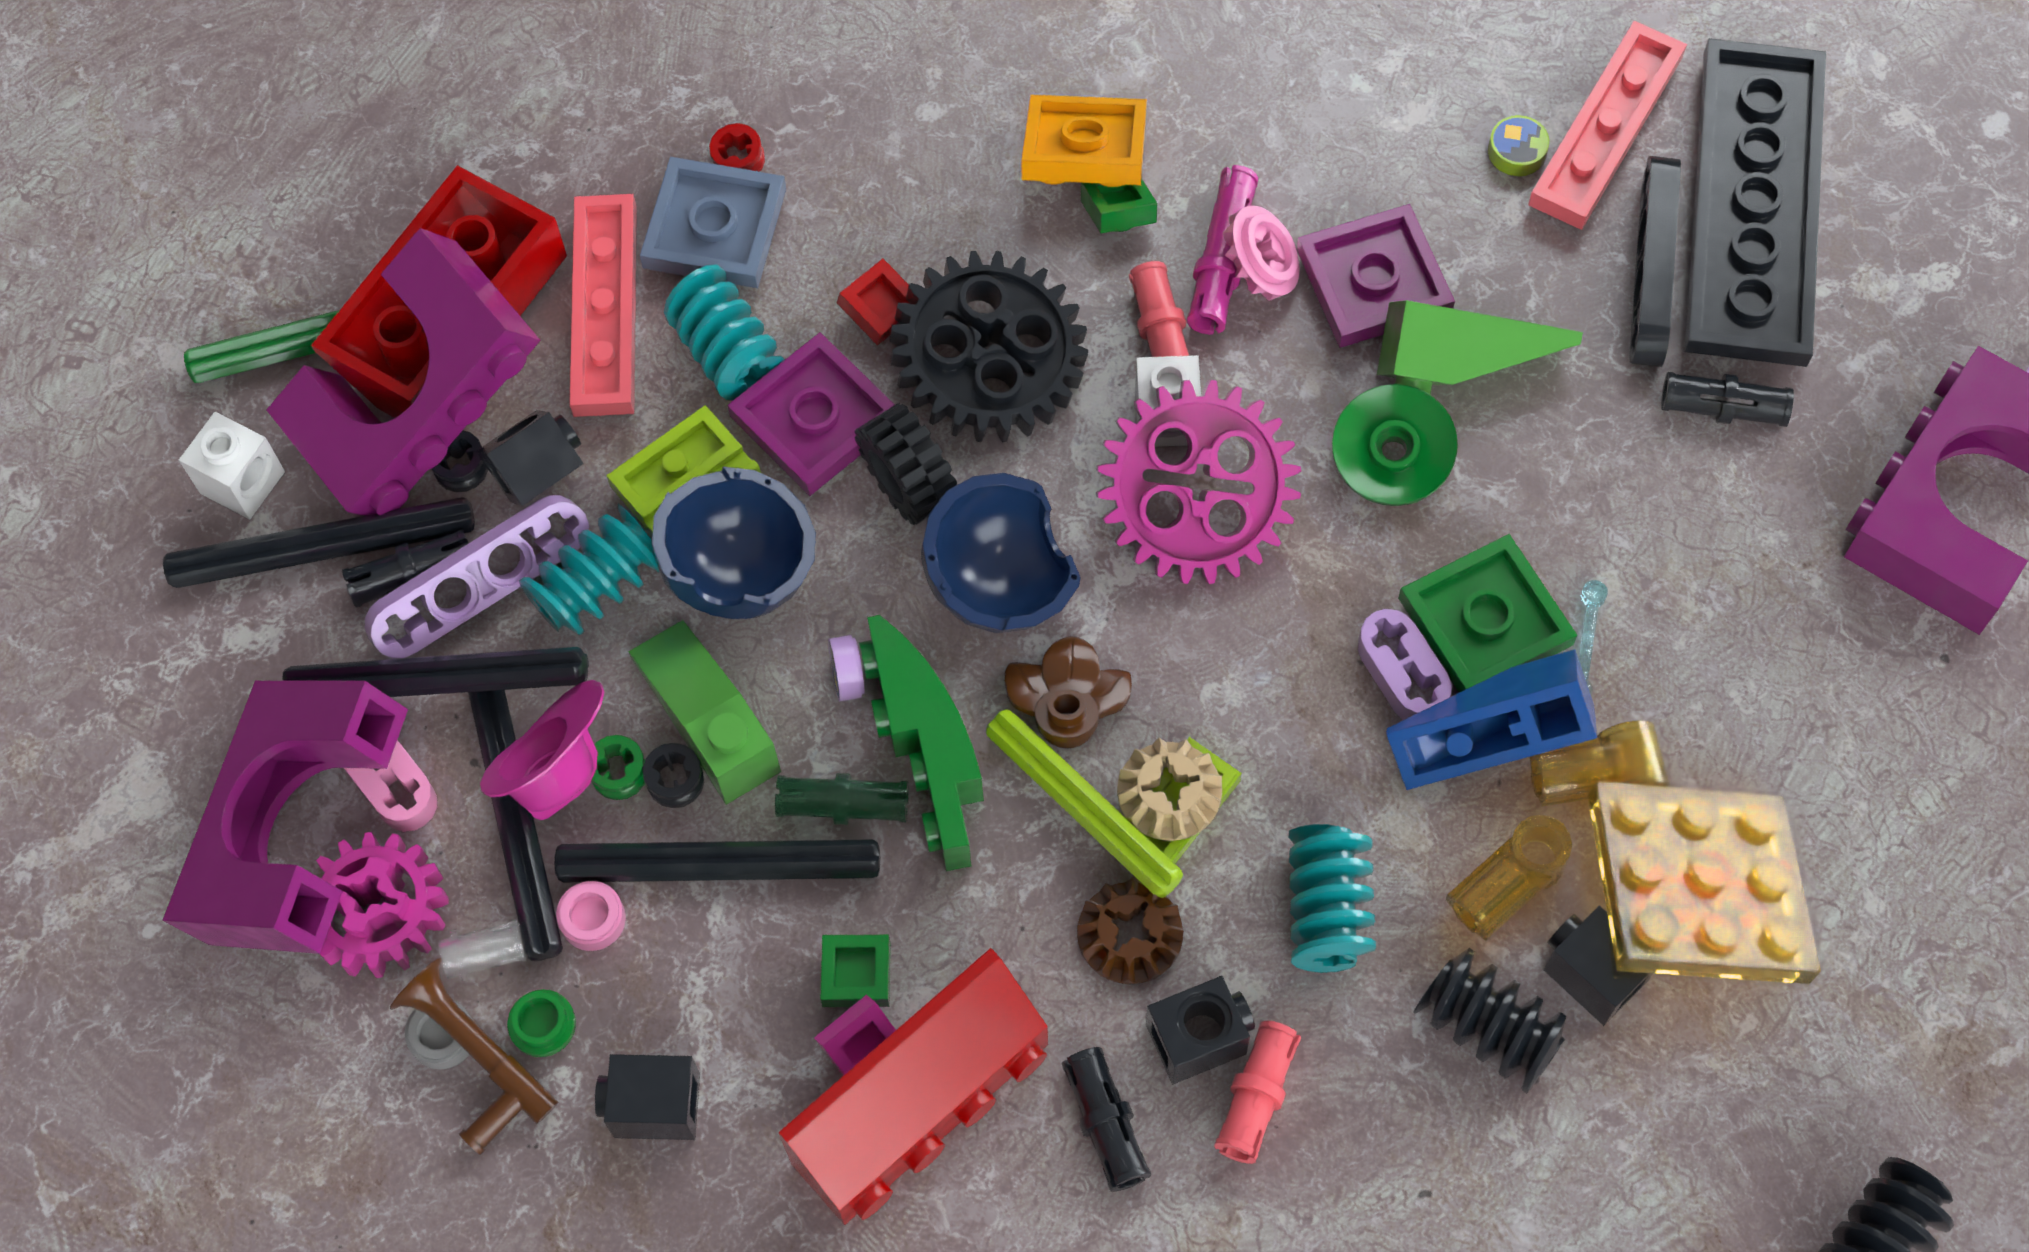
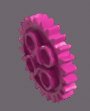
[1096,380,1301,584]

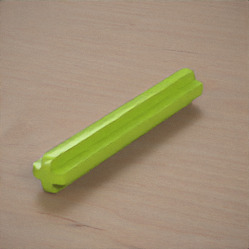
[986,709,1183,898]

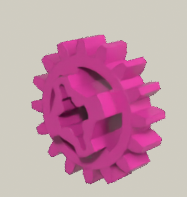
[316,832,449,978]

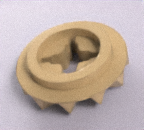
[1117,738,1222,841]

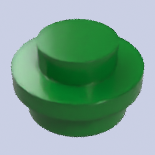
[507,989,576,1057]

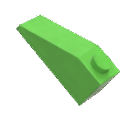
[1377,300,1583,395]
[628,620,781,805]

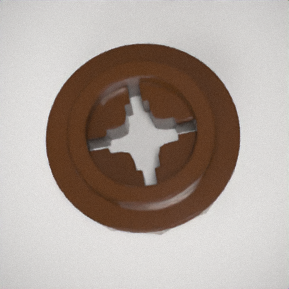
[1077,877,1184,984]

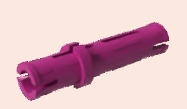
[1187,165,1258,335]

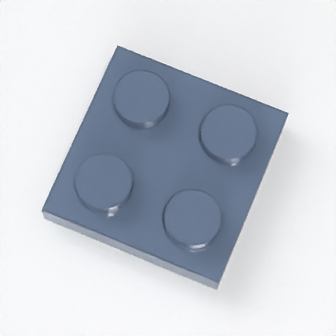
[640,157,786,288]

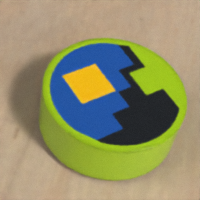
[1488,115,1550,176]

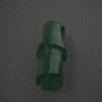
[775,773,909,825]

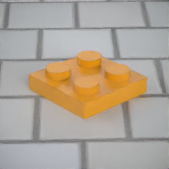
[1021,95,1147,187]

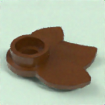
[1004,636,1132,748]

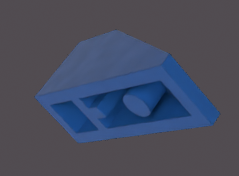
[1386,649,1597,790]

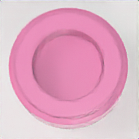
[556,881,626,951]

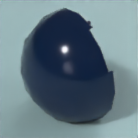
[652,467,816,619]
[921,473,1081,633]

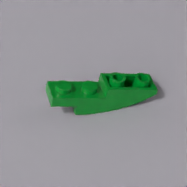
[859,615,984,871]

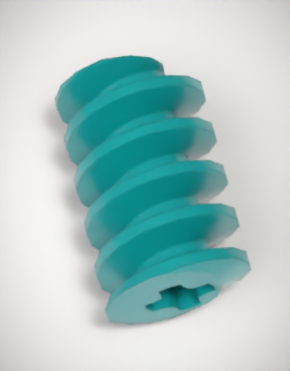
[664,264,785,401]
[519,503,660,635]
[1288,824,1376,973]

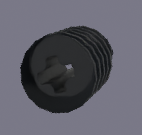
[1413,948,1566,1094]
[1818,1157,1954,1252]

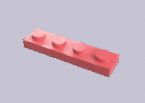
[1528,21,1687,230]
[570,194,637,417]

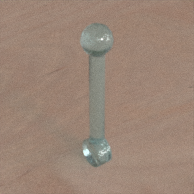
[1578,580,1608,696]

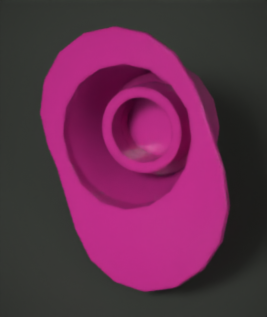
[480,680,604,820]

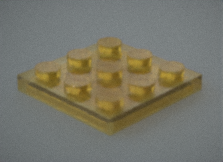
[1588,781,1821,984]

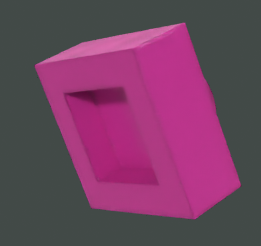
[814,994,896,1076]

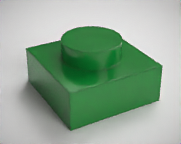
[1081,178,1158,234]
[820,934,891,1007]

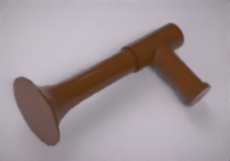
[390,957,559,1155]

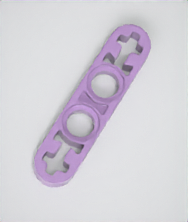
[365,495,589,658]

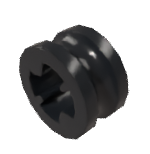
[432,430,488,492]
[643,743,705,808]

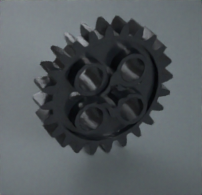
[890,251,1088,442]

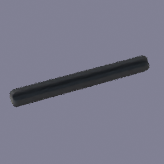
[163,497,475,588]
[282,647,589,697]
[468,690,563,961]
[554,839,881,883]

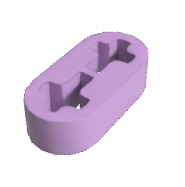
[1358,609,1452,720]

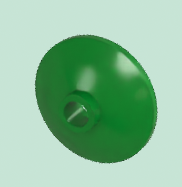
[1332,384,1458,506]

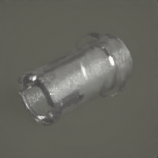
[438,919,527,982]

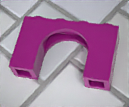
[266,228,541,516]
[1844,346,2029,635]
[162,680,408,954]

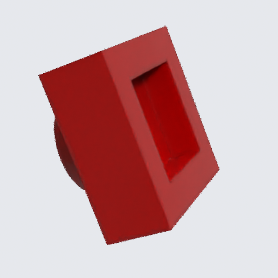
[836,258,909,346]

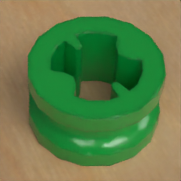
[591,735,645,800]

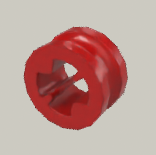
[709,123,765,172]

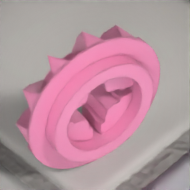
[1223,205,1300,301]

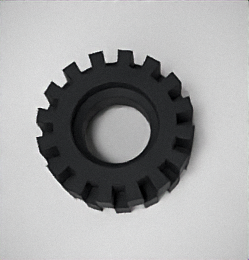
[854,403,958,525]

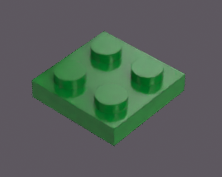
[1398,534,1578,693]

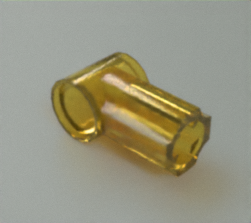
[1529,720,1670,807]
[1446,814,1573,941]

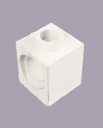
[1135,355,1201,447]
[179,412,285,520]

